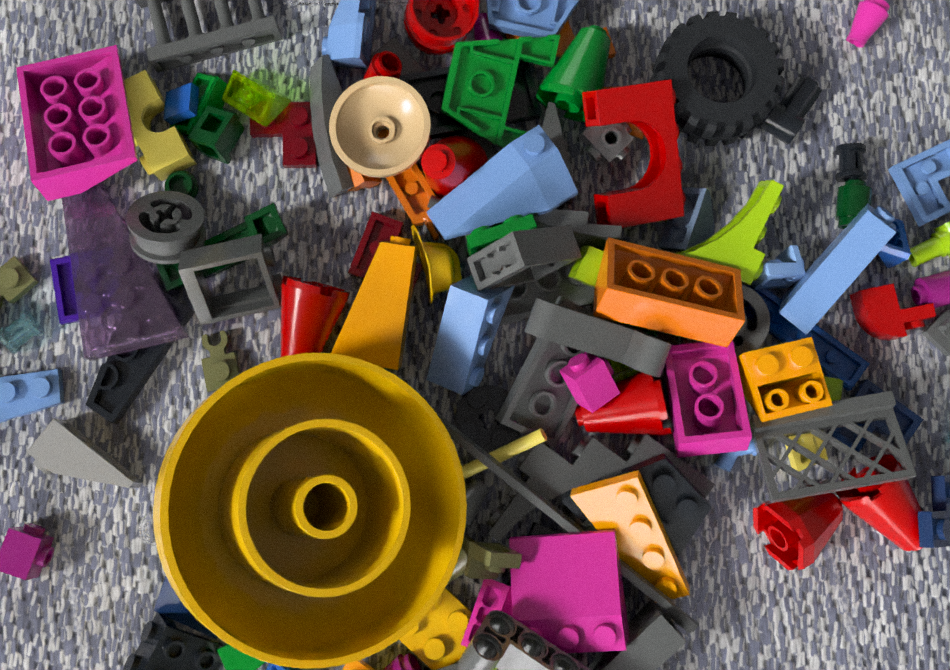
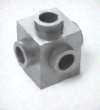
[578,122,634,165]

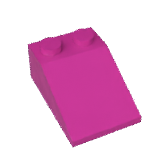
[665,340,752,458]

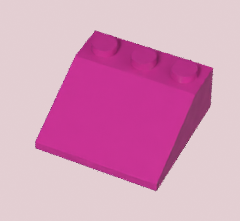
[509,529,629,653]

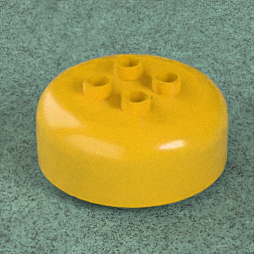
[153,353,467,669]

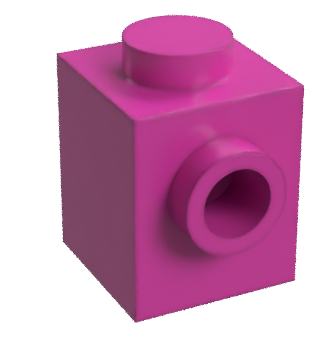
[559,352,620,413]

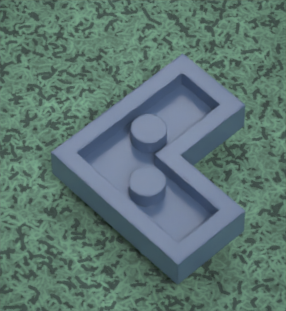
[888,139,950,227]

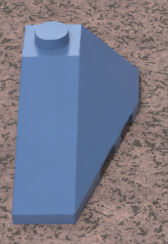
[427,125,578,240]

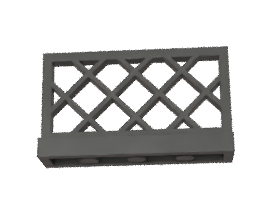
[749,391,917,503]

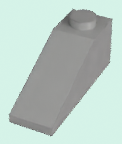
[26,419,143,488]

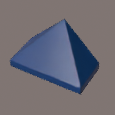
[878,218,911,268]

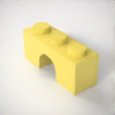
[124,70,197,181]

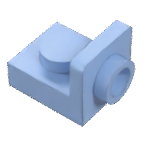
[752,245,806,289]

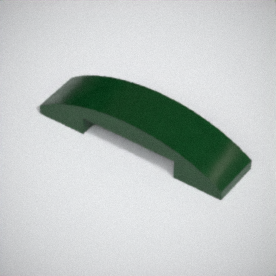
[156,203,289,292]

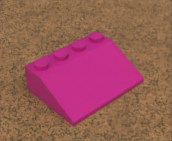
[16,45,138,201]

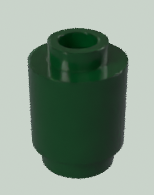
[835,180,873,229]

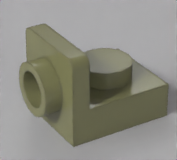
[465,541,522,579]

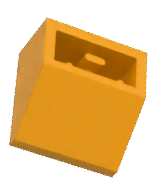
[737,337,833,422]

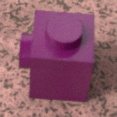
[0,523,54,580]

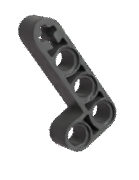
[524,297,672,378]
[457,610,590,670]

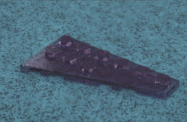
[62,181,189,361]

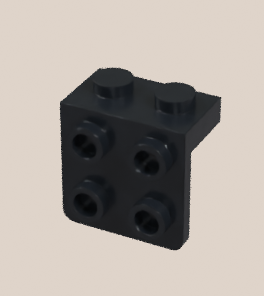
[123,613,223,670]

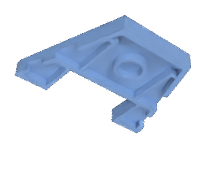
[486,0,580,38]

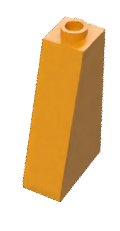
[331,236,419,370]

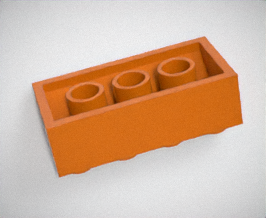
[593,237,745,347]

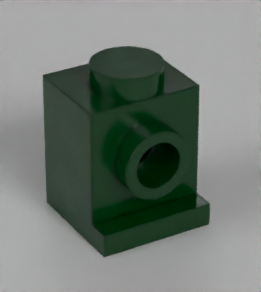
[188,106,245,164]

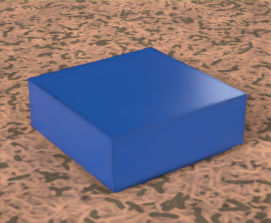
[163,82,199,125]

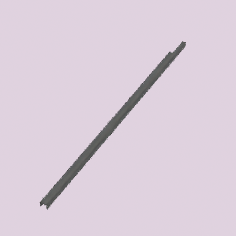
[434,410,699,633]

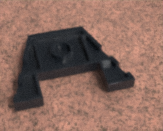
[561,453,712,558]

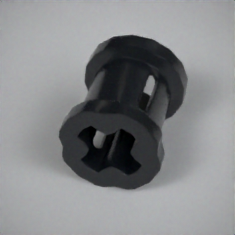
[835,143,867,182]

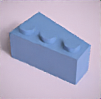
[426,275,514,395]

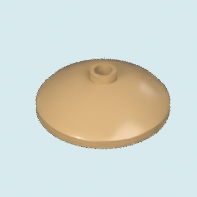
[329,76,431,178]

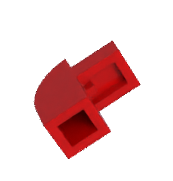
[849,283,936,341]

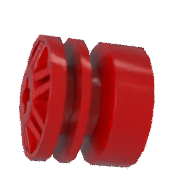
[404,0,479,55]

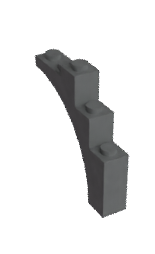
[487,434,715,542]

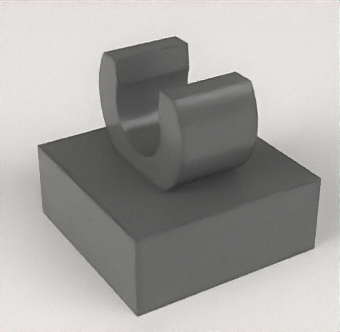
[922,309,950,356]

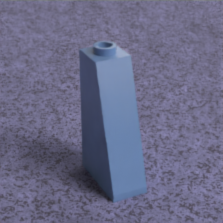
[779,204,896,335]

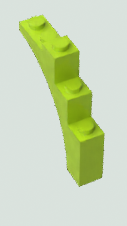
[568,180,784,289]

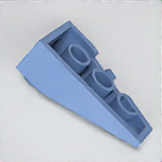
[322,0,376,70]

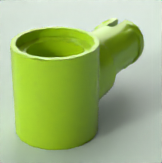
[908,221,950,267]

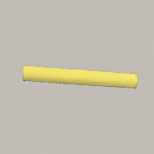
[462,428,547,480]

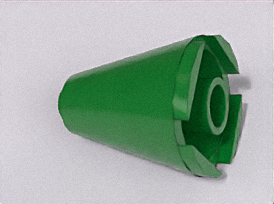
[536,25,611,123]

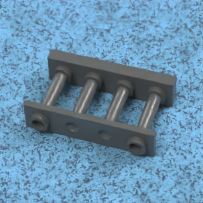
[136,0,282,73]

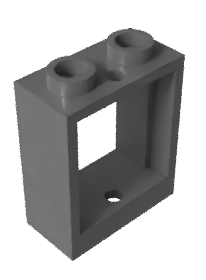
[467,225,582,291]
[178,234,282,326]

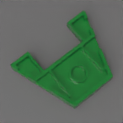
[440,34,560,149]

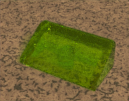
[221,70,291,127]

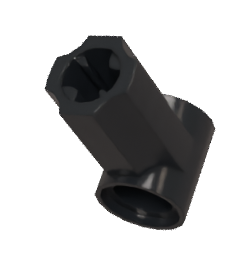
[760,76,822,145]

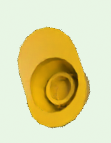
[411,225,462,303]

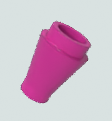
[846,0,890,48]

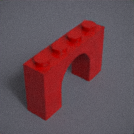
[582,79,686,228]

